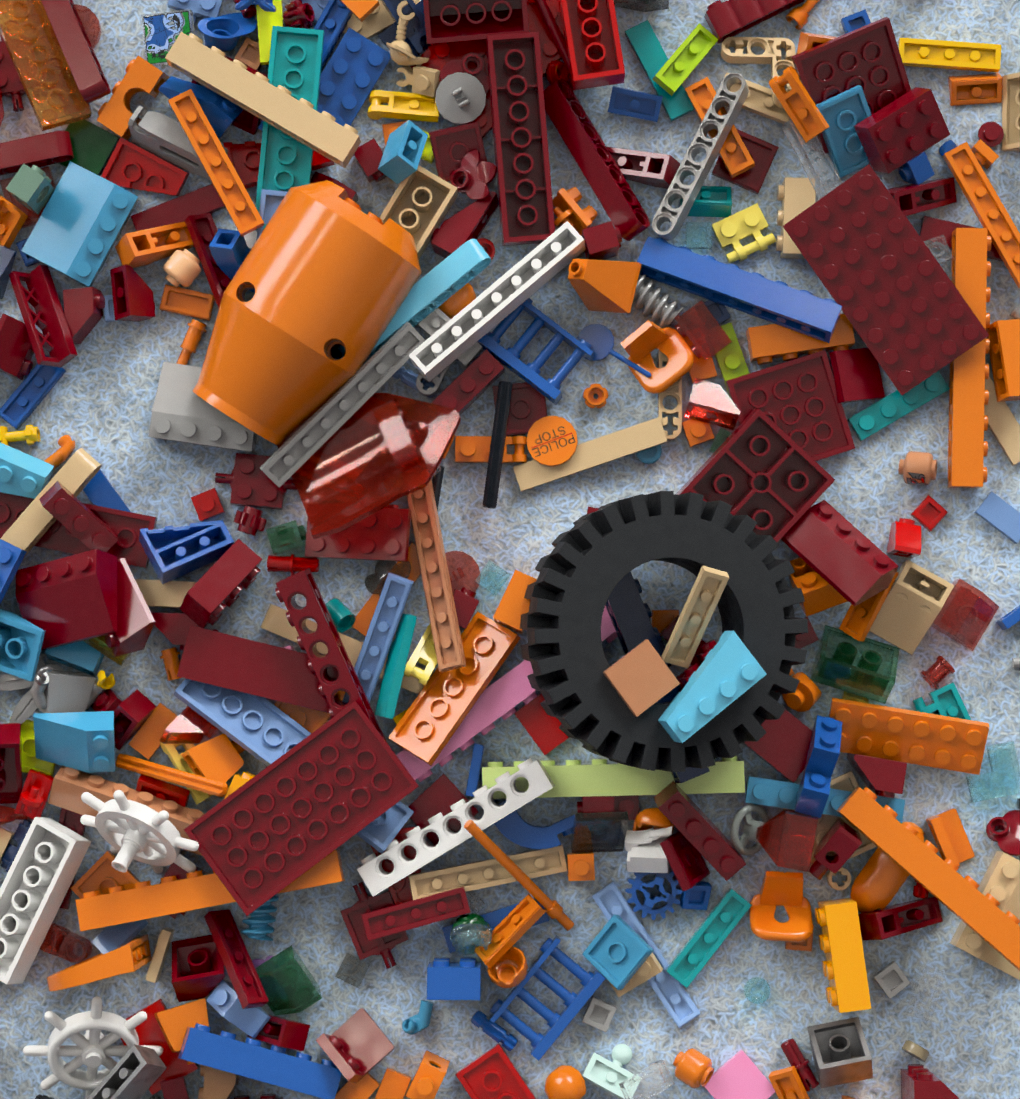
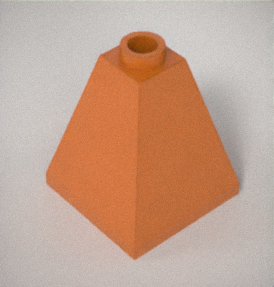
[568,258,642,314]

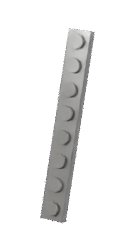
[260,322,426,488]

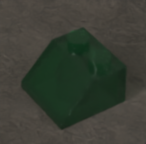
[255,945,322,1016]

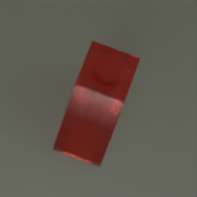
[684,378,740,430]
[159,706,218,744]

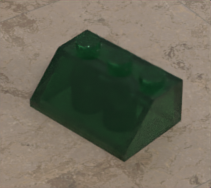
[810,625,900,704]

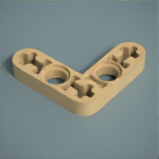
[720,37,795,108]

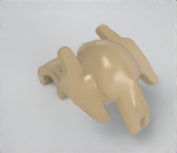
[386,1,430,66]

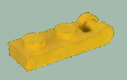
[367,90,439,122]

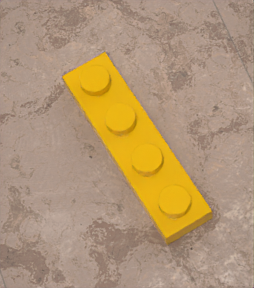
[898,38,1001,72]

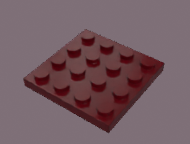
[791,17,911,154]
[726,350,855,461]

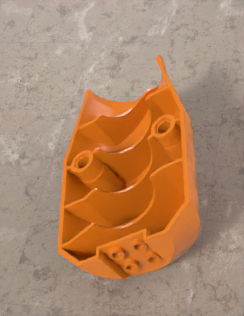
[192,180,421,447]

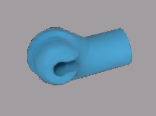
[402,1000,434,1035]

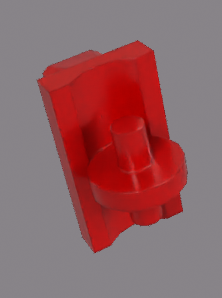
[14,769,54,820]

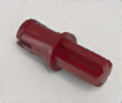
[781,1038,819,1091]

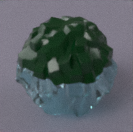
[450,913,492,955]

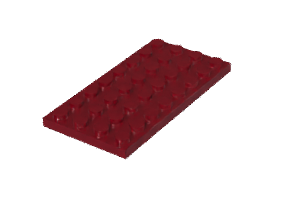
[783,164,989,395]
[184,701,419,916]

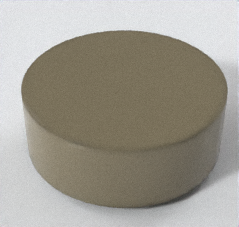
[902,1040,929,1062]

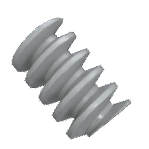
[633,274,684,328]

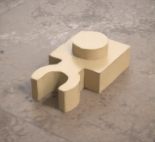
[397,65,440,97]

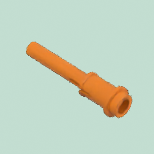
[176,319,207,365]

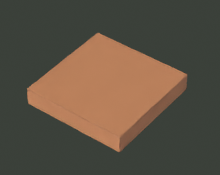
[603,639,680,717]

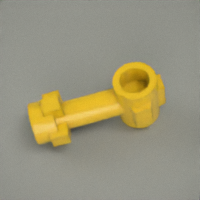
[0,425,40,446]

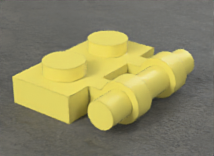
[711,203,776,264]

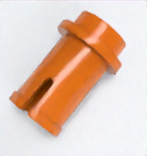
[160,647,182,681]

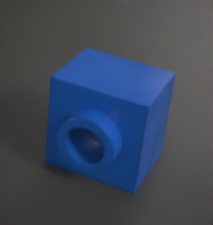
[898,152,935,185]

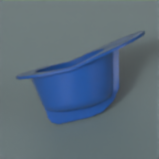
[197,13,258,51]

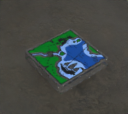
[141,9,195,67]

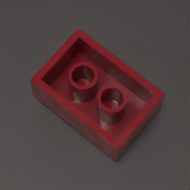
[854,87,950,174]
[180,539,262,628]

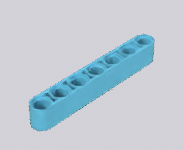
[339,239,491,366]

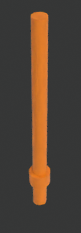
[464,820,574,931]

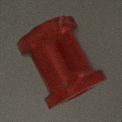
[920,655,955,690]

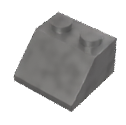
[807,1017,873,1088]

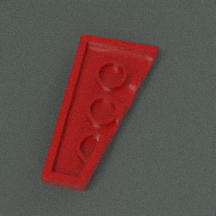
[223,141,335,189]

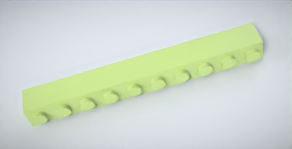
[482,756,745,799]

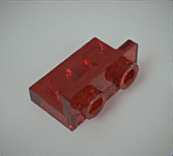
[675,300,732,360]

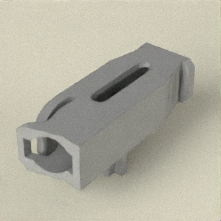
[128,106,228,181]

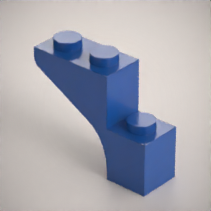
[795,715,842,818]

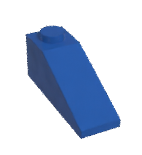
[158,76,243,139]

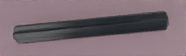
[483,381,513,509]

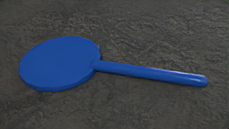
[577,324,651,378]

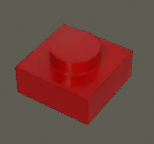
[191,488,225,522]

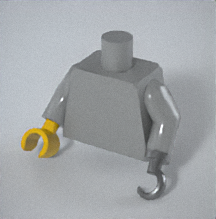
[30,666,115,713]

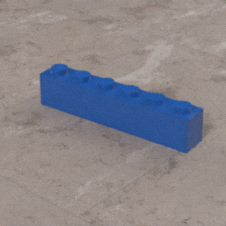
[178,1023,342,1099]

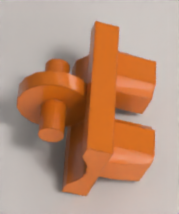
[552,187,598,235]

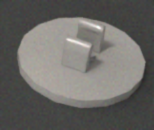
[435,72,486,124]

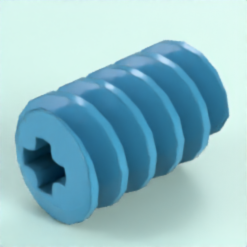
[241,895,279,941]

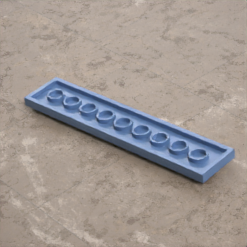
[174,679,414,854]

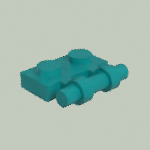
[913,682,971,720]

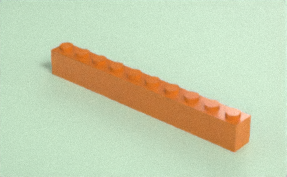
[947,228,992,488]
[836,787,1020,971]
[75,850,345,932]

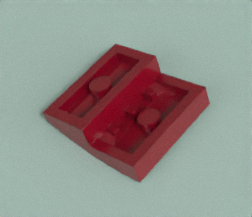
[408,774,479,846]

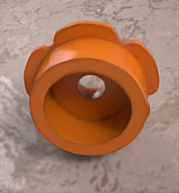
[583,383,609,408]

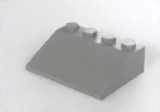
[148,362,257,453]

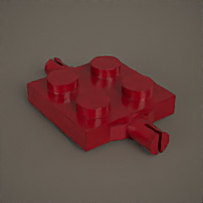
[0,25,41,112]
[215,453,304,510]
[340,882,409,969]

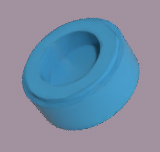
[636,445,662,464]

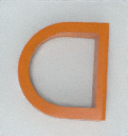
[47,934,152,991]

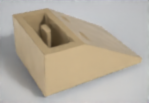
[869,560,954,655]

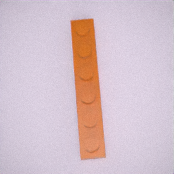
[168,89,264,237]
[942,142,1020,288]

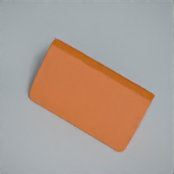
[948,73,1003,106]

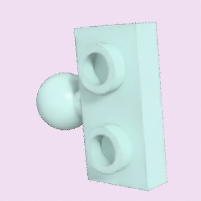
[582,1044,640,1099]

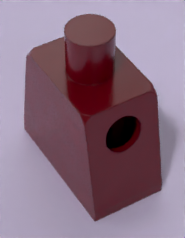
[808,818,862,880]

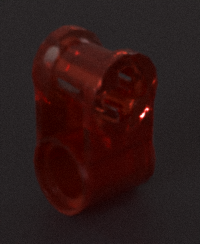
[40,923,92,963]

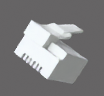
[625,826,673,873]

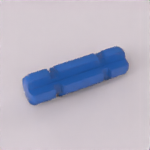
[471,1010,518,1051]

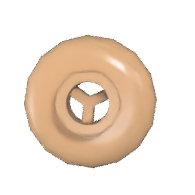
[163,249,202,288]

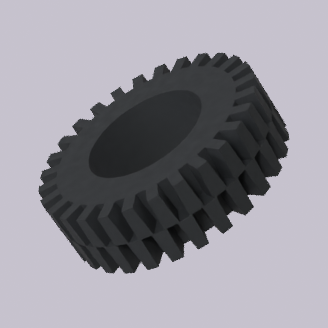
[520,491,808,772]

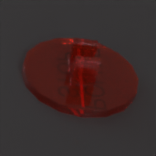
[445,551,481,592]

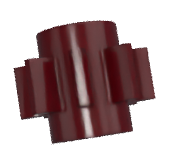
[283,0,315,29]
[233,506,267,536]

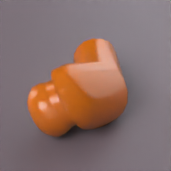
[44,435,75,470]

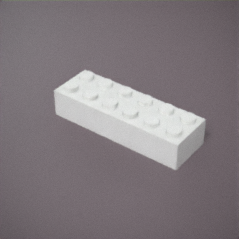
[0,817,92,985]

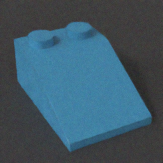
[0,608,45,682]
[33,711,115,773]

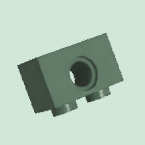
[6,163,55,215]

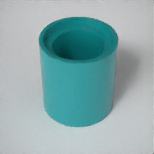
[326,598,356,633]

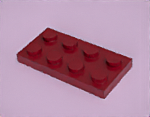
[305,505,411,562]

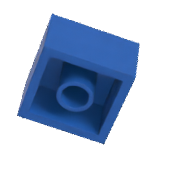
[427,957,481,1000]

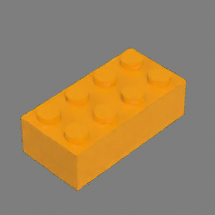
[815,898,871,1013]

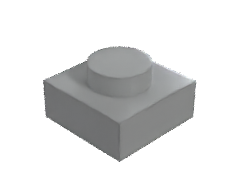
[873,961,911,999]
[582,996,617,1032]

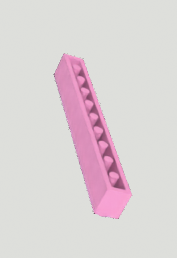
[397,606,618,783]

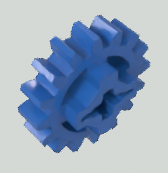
[625,870,682,920]

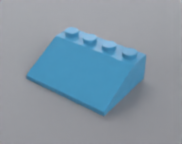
[21,161,139,287]

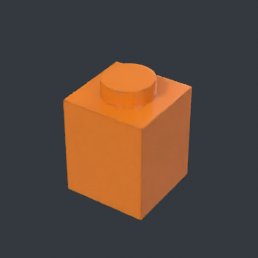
[567,852,595,881]

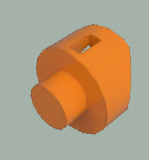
[782,672,822,712]

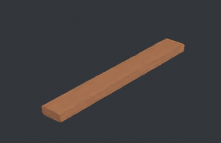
[403,466,466,673]

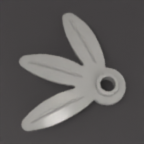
[0,657,63,724]

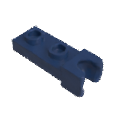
[381,0,427,56]

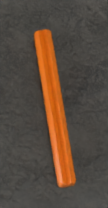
[115,754,228,797]

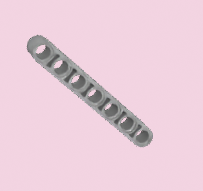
[652,72,749,241]

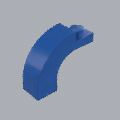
[209,229,255,293]
[494,800,581,849]

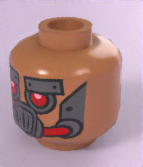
[898,451,937,486]

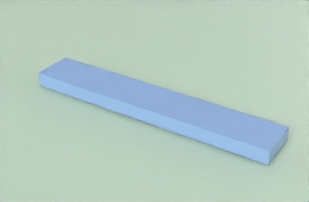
[592,881,701,1028]

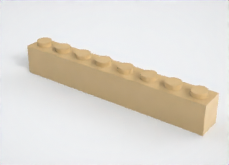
[165,32,361,168]

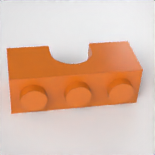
[97,56,169,141]

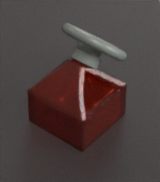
[730,804,818,872]

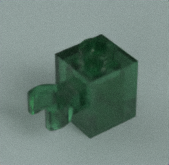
[266,520,306,556]

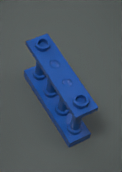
[477,298,594,405]
[489,935,606,1061]

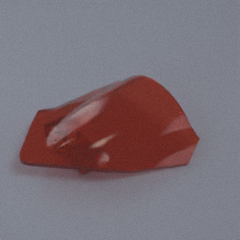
[277,393,461,539]

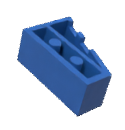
[139,520,234,584]

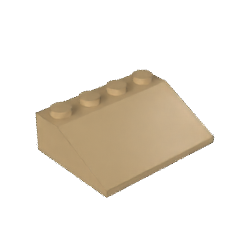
[950,850,1020,980]

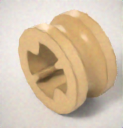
[826,867,851,891]

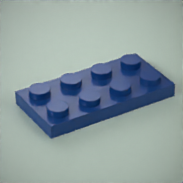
[317,27,391,126]

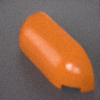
[850,822,925,913]

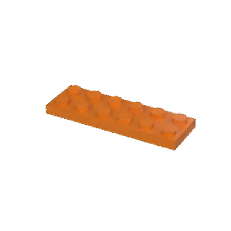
[388,611,521,766]
[829,697,989,775]

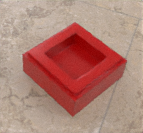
[910,495,948,532]

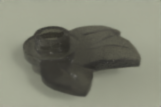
[365,561,411,596]

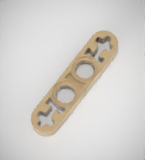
[658,351,682,441]

